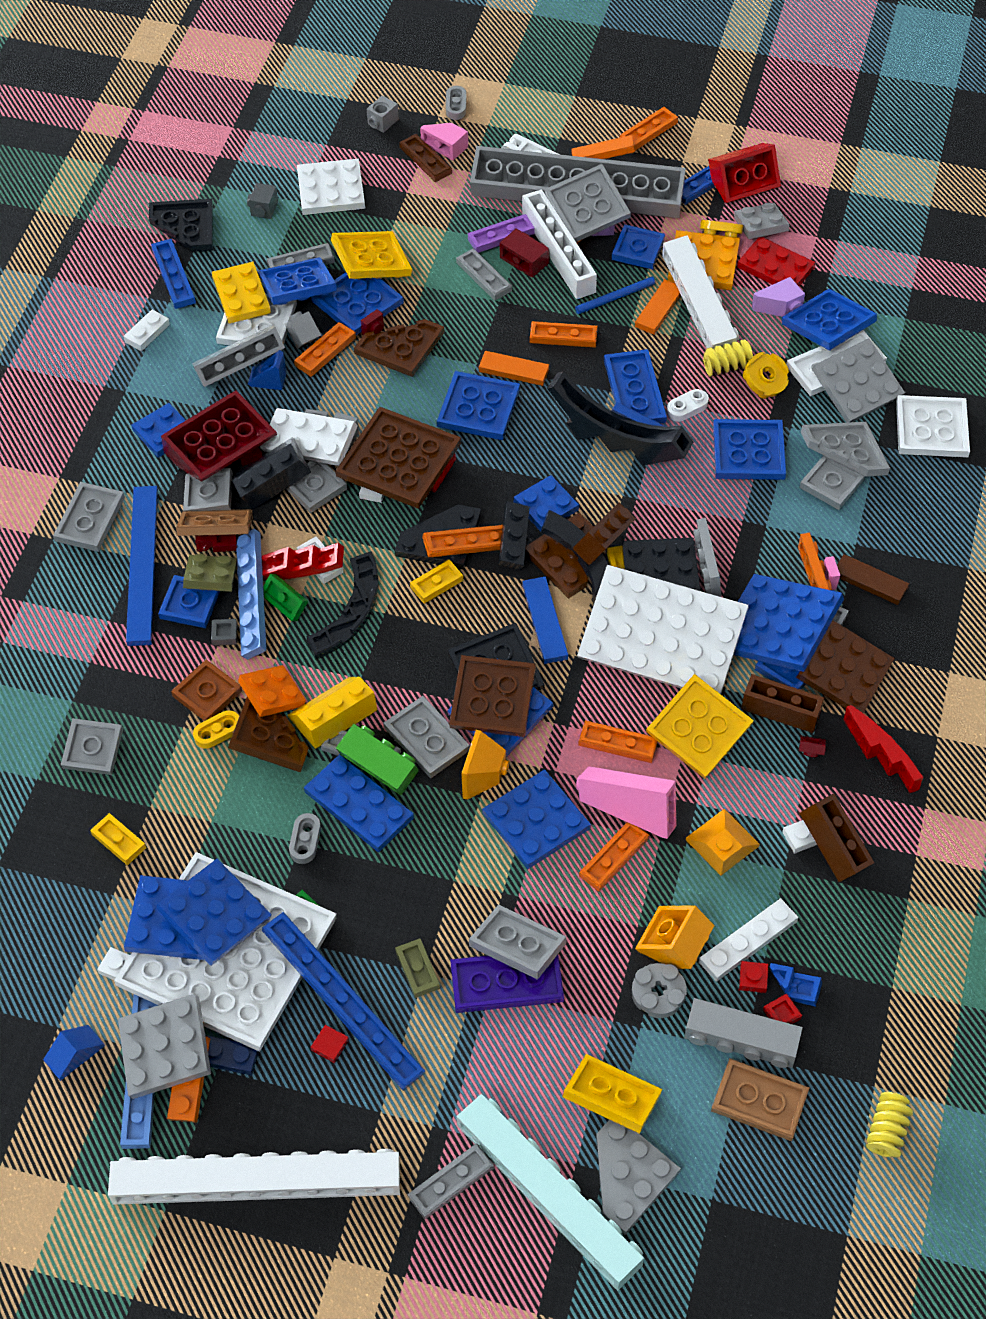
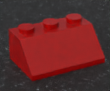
[708,143,781,203]

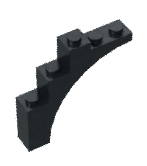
[547,371,694,465]

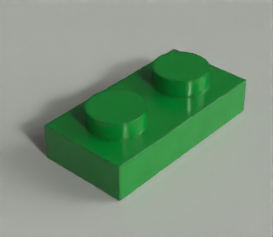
[263,574,308,621]

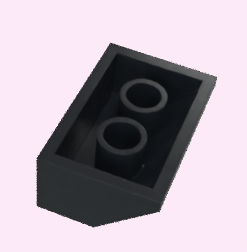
[232,437,311,510]

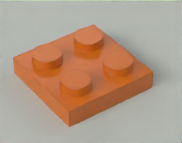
[238,665,306,717]

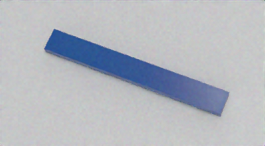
[126,486,158,646]
[262,912,425,1091]

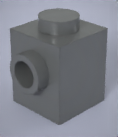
[247,183,278,219]

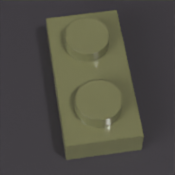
[395,939,440,998]

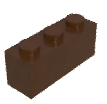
[572,502,636,565]
[741,674,824,733]
[799,794,874,882]

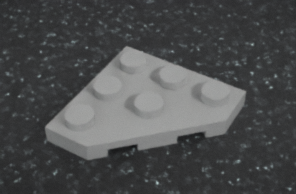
[801,422,890,476]
[596,1120,681,1235]

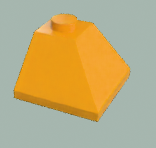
[462,730,510,800]
[686,809,760,876]

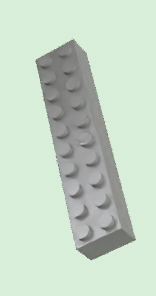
[470,146,686,218]

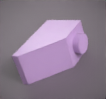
[752,277,805,317]

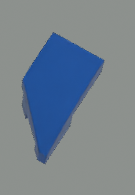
[770,963,822,1007]

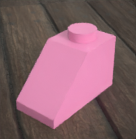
[420,123,468,160]

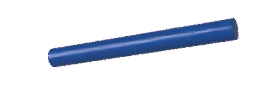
[575,276,655,315]

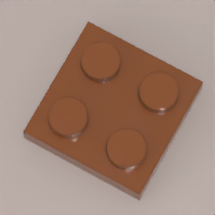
[171,659,242,721]

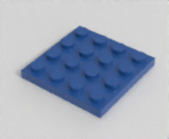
[734,574,844,672]

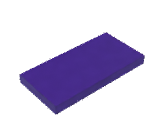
[450,955,564,1013]

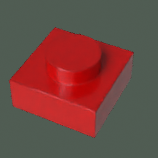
[739,961,768,993]

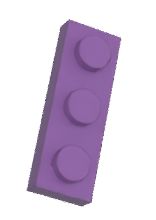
[468,214,535,253]

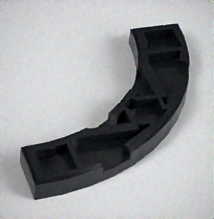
[541,510,608,606]
[306,551,378,660]

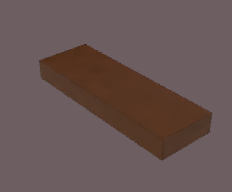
[399,134,452,182]
[837,554,909,605]

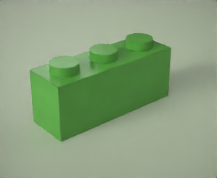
[336,723,419,795]

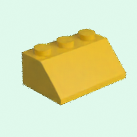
[288,677,378,749]

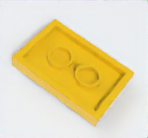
[211,262,271,324]
[562,1054,662,1134]

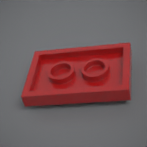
[737,237,815,286]

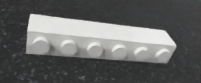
[522,189,597,299]
[662,235,739,349]

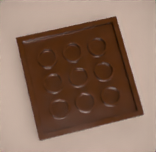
[335,406,461,509]

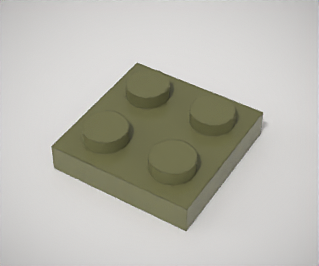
[183,554,237,592]

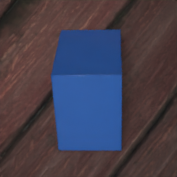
[248,350,287,390]
[43,1025,105,1081]

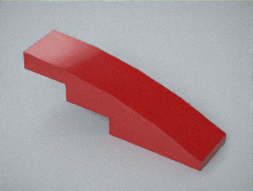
[262,543,344,581]
[843,705,923,793]

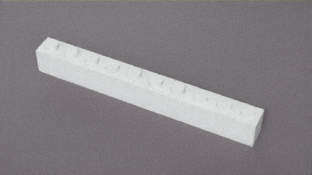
[108,1149,400,1205]

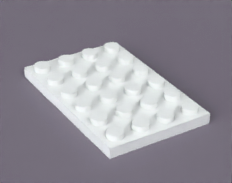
[577,565,749,694]

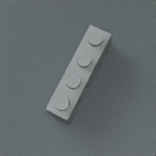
[192,325,285,387]
[684,998,803,1068]

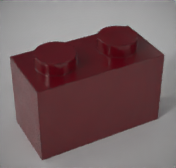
[500,228,549,278]

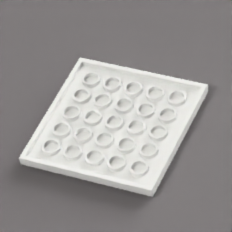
[114,852,337,1052]

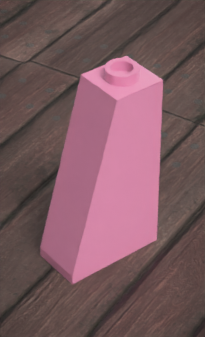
[576,766,677,839]

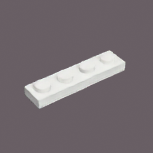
[699,898,798,982]

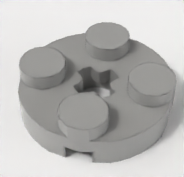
[632,963,687,1018]

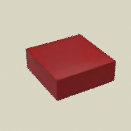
[763,994,802,1024]
[310,1025,349,1063]

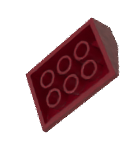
[161,390,277,482]

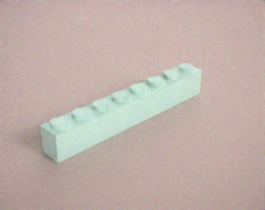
[457,1094,644,1291]

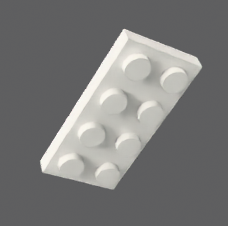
[786,330,887,397]
[260,408,357,466]

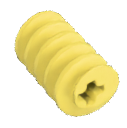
[703,340,753,377]
[866,1092,913,1158]

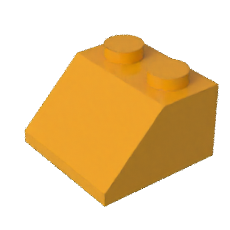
[635,906,715,969]

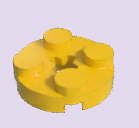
[743,352,789,399]

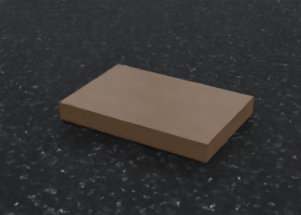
[176,509,253,536]
[711,1058,809,1141]

